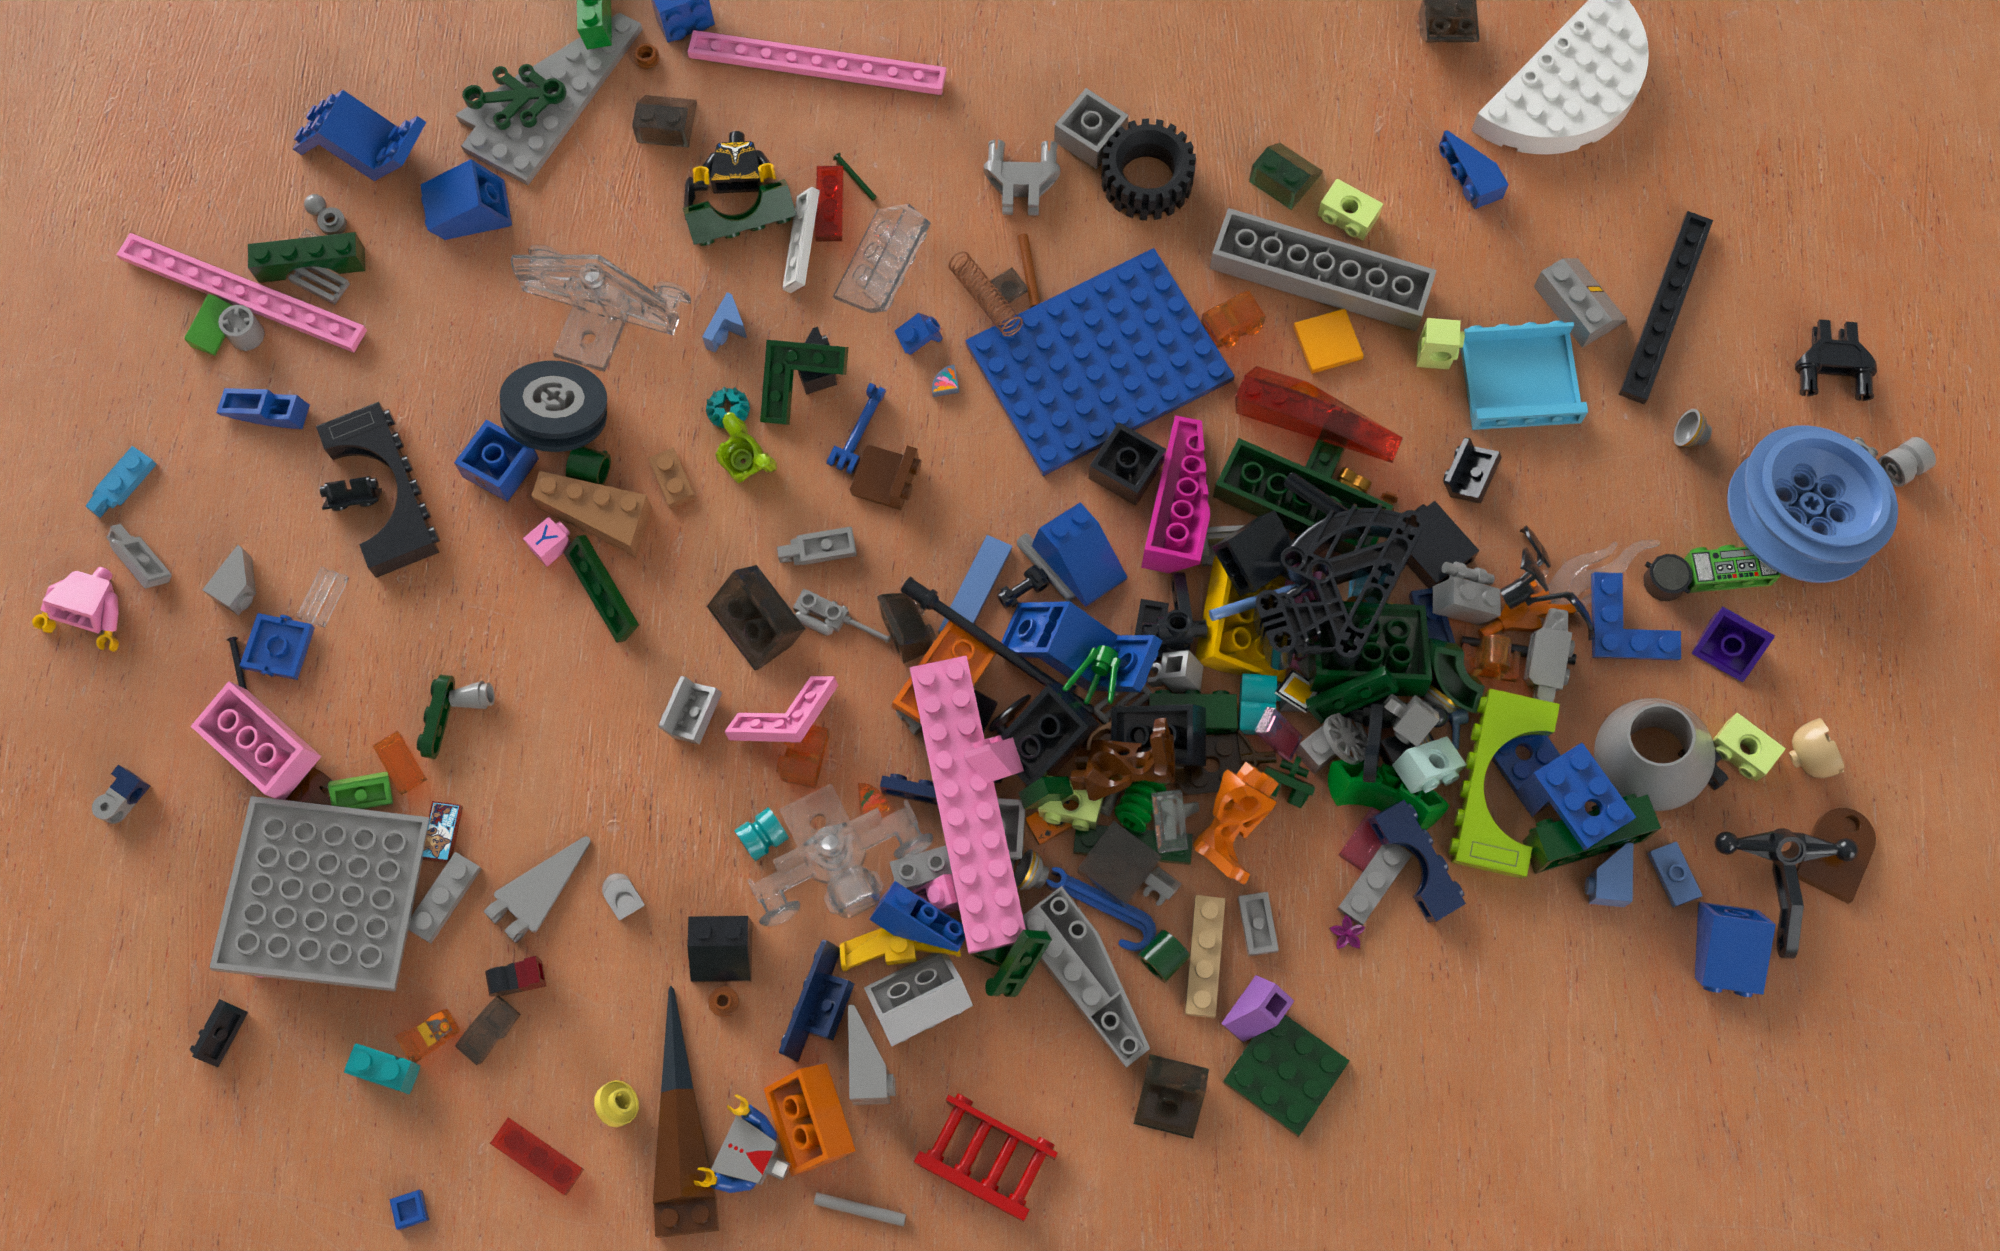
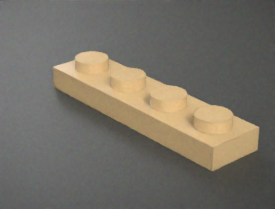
[1185,895,1225,1018]

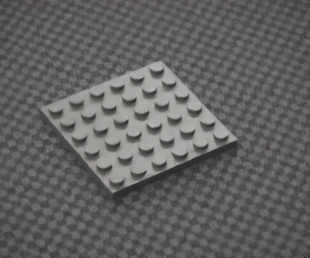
[209,796,430,992]

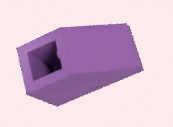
[1221,975,1294,1042]

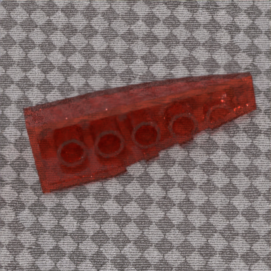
[1235,366,1403,463]

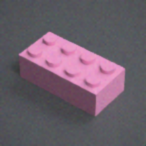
[191,681,321,800]

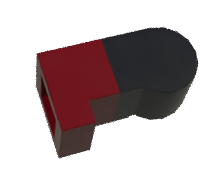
[485,956,547,997]

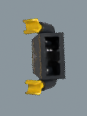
[693,131,776,194]

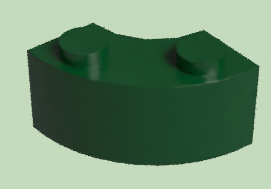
[1429,638,1485,714]

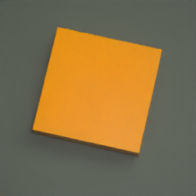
[1293,309,1364,374]

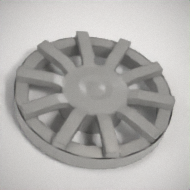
[1323,713,1367,765]

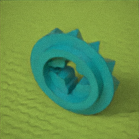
[706,387,750,428]

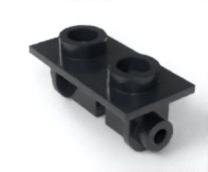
[320,476,382,511]

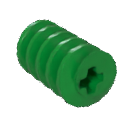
[1114,781,1168,833]

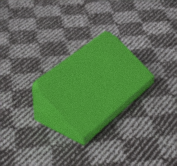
[185,294,233,356]
[328,772,393,809]

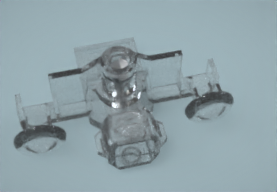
[747,783,934,927]

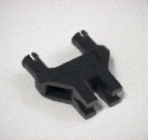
[1795,319,1877,401]

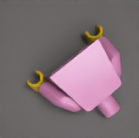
[32,567,119,652]

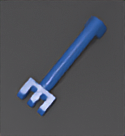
[826,383,886,475]

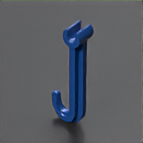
[1046,867,1156,952]

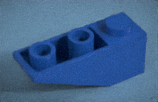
[1439,130,1509,209]
[869,881,965,952]

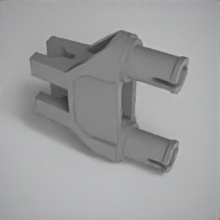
[983,139,1061,215]

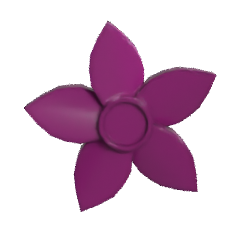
[1329,914,1365,949]

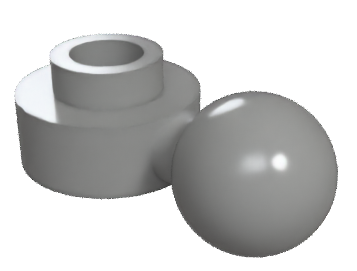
[304,194,347,235]

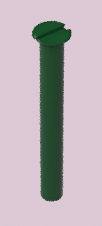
[833,153,877,201]

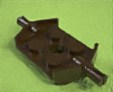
[1173,730,1277,796]

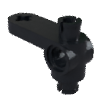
[1142,572,1207,650]

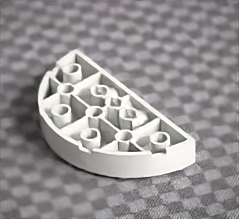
[1471,0,1649,154]

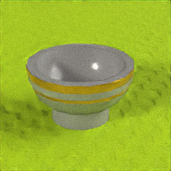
[1673,409,1712,447]
[1424,684,1460,714]
[1014,849,1049,890]

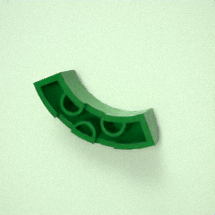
[1328,760,1450,830]

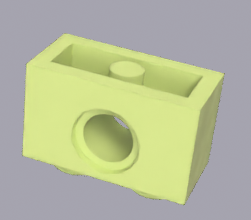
[1317,179,1383,241]
[1417,318,1465,370]
[1713,713,1786,782]
[1038,775,1104,831]

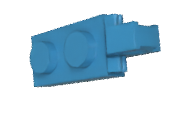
[86,446,157,518]

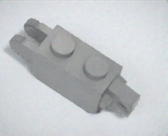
[1523,608,1575,703]

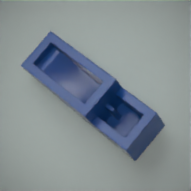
[216,388,310,429]

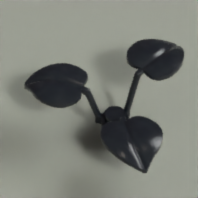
[1500,525,1594,641]

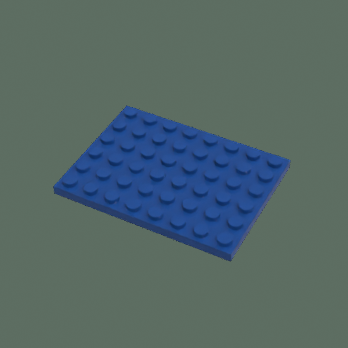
[965,248,1235,476]

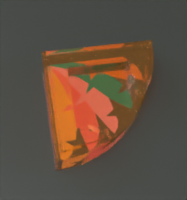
[858,783,890,814]

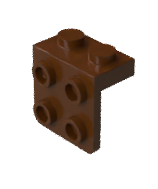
[850,445,922,510]

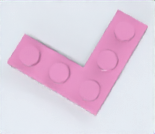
[725,676,838,742]

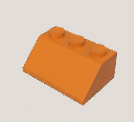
[764,1063,856,1177]

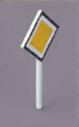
[1275,669,1322,713]

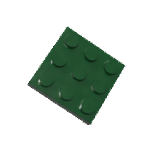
[1222,1015,1350,1137]

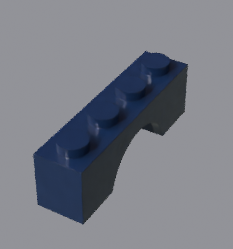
[1367,800,1466,923]

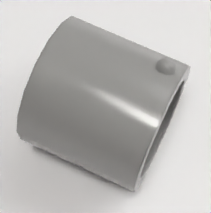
[218,305,265,351]

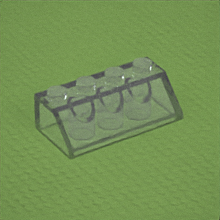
[833,204,931,313]

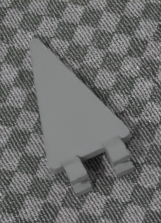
[484,836,591,943]

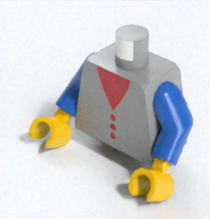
[694,1094,790,1193]

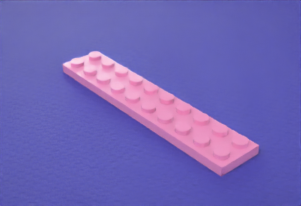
[909,656,1026,954]

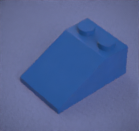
[1031,502,1128,607]

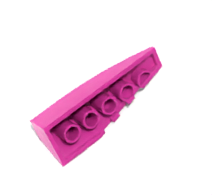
[1141,415,1210,574]

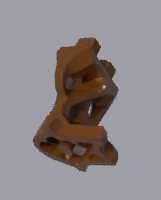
[1070,718,1175,801]

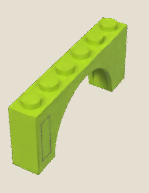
[1448,689,1560,878]

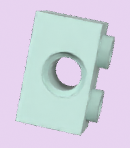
[1392,736,1466,794]

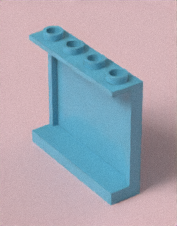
[1460,320,1588,430]

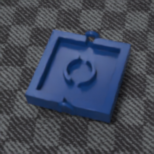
[239,613,315,680]

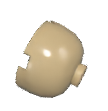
[1788,718,1844,778]

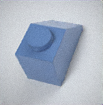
[1585,843,1633,907]

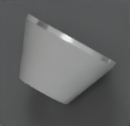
[1594,698,1715,811]

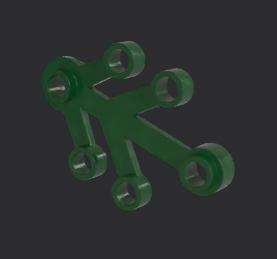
[462,64,567,130]

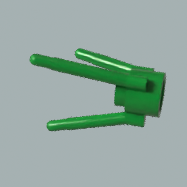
[1063,645,1121,705]

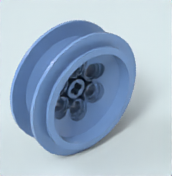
[1727,425,1898,583]

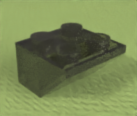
[1418,0,1479,43]

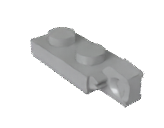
[106,524,172,589]
[777,527,857,565]

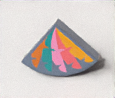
[932,364,959,397]

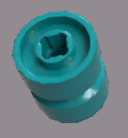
[734,807,789,862]

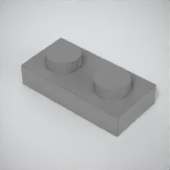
[1237,892,1279,957]

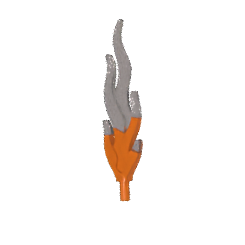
[1478,540,1660,639]

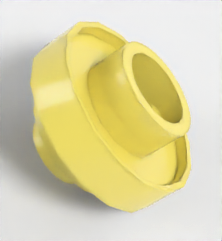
[594,1080,639,1127]

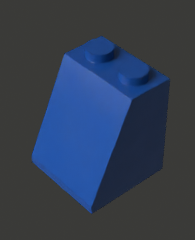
[420,159,512,240]
[1695,902,1776,997]

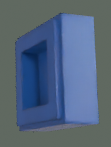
[389,1189,429,1230]

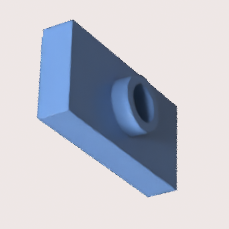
[1647,841,1703,908]

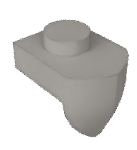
[602,873,645,921]

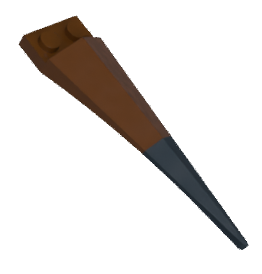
[653,986,719,1238]

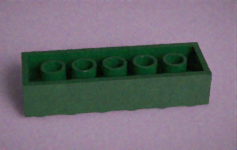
[1213,438,1394,554]

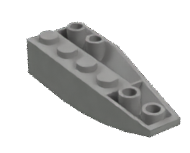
[1023,886,1150,1068]

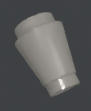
[449,681,495,709]

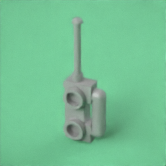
[793,588,891,643]

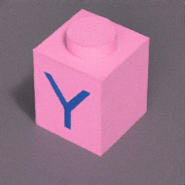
[523,517,571,567]

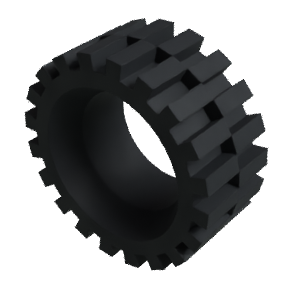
[1101,118,1196,221]

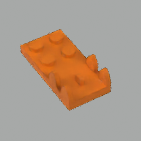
[892,621,1002,724]

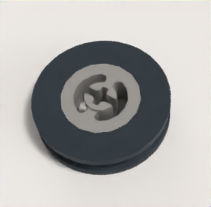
[500,361,607,452]

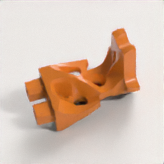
[1193,762,1279,885]

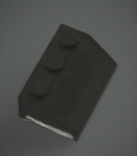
[706,565,805,671]

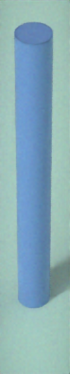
[1209,577,1317,621]

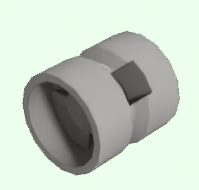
[1879,437,1936,487]

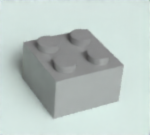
[1054,88,1129,169]

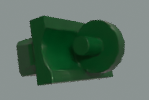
[1264,756,1316,808]

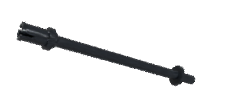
[900,576,1094,715]

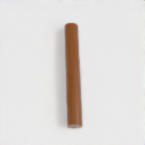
[1018,233,1040,308]

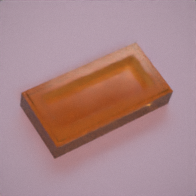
[373,731,427,795]

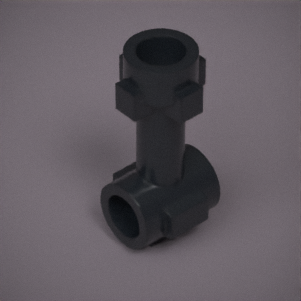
[997,565,1050,609]

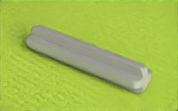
[1017,533,1076,601]

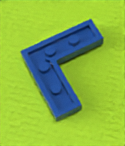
[1591,572,1681,661]

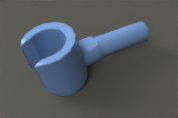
[1449,708,1469,749]

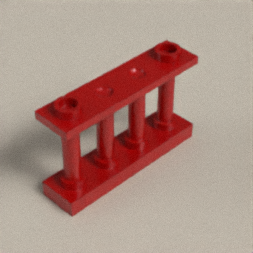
[914,1093,1058,1222]

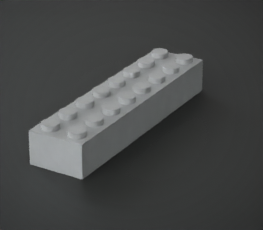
[1210,208,1437,331]

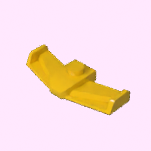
[840,928,961,972]

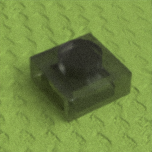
[991,267,1027,304]

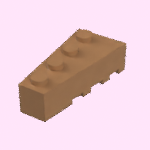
[531,471,652,558]

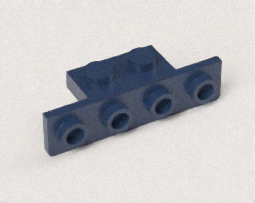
[779,939,855,1062]

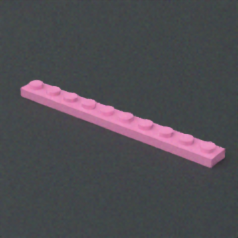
[688,30,947,95]
[116,233,367,353]

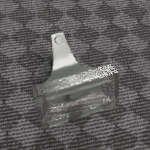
[1151,790,1199,853]

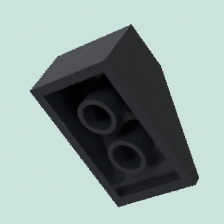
[1001,683,1100,786]
[1111,704,1206,767]

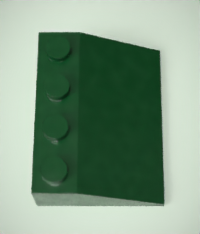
[1308,600,1433,697]

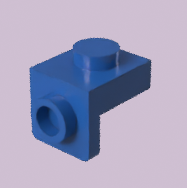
[895,313,943,355]

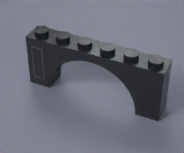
[316,402,440,578]

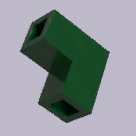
[1018,776,1074,809]

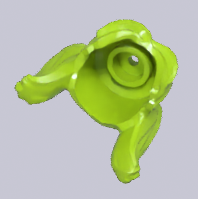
[715,412,777,483]

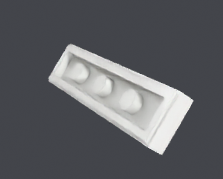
[783,187,820,293]

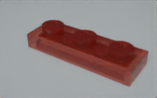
[815,166,844,242]
[490,1117,584,1195]

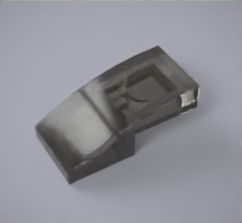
[455,995,521,1065]

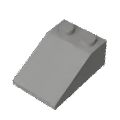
[848,1005,896,1105]

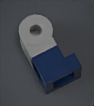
[92,765,150,824]

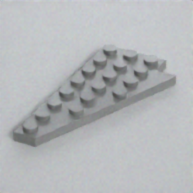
[456,13,643,185]

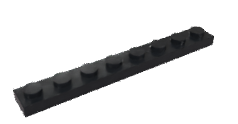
[1618,211,1713,405]

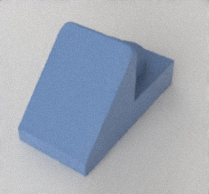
[702,292,747,353]

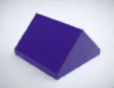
[1692,606,1775,682]

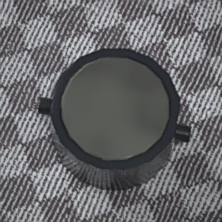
[1643,554,1692,601]

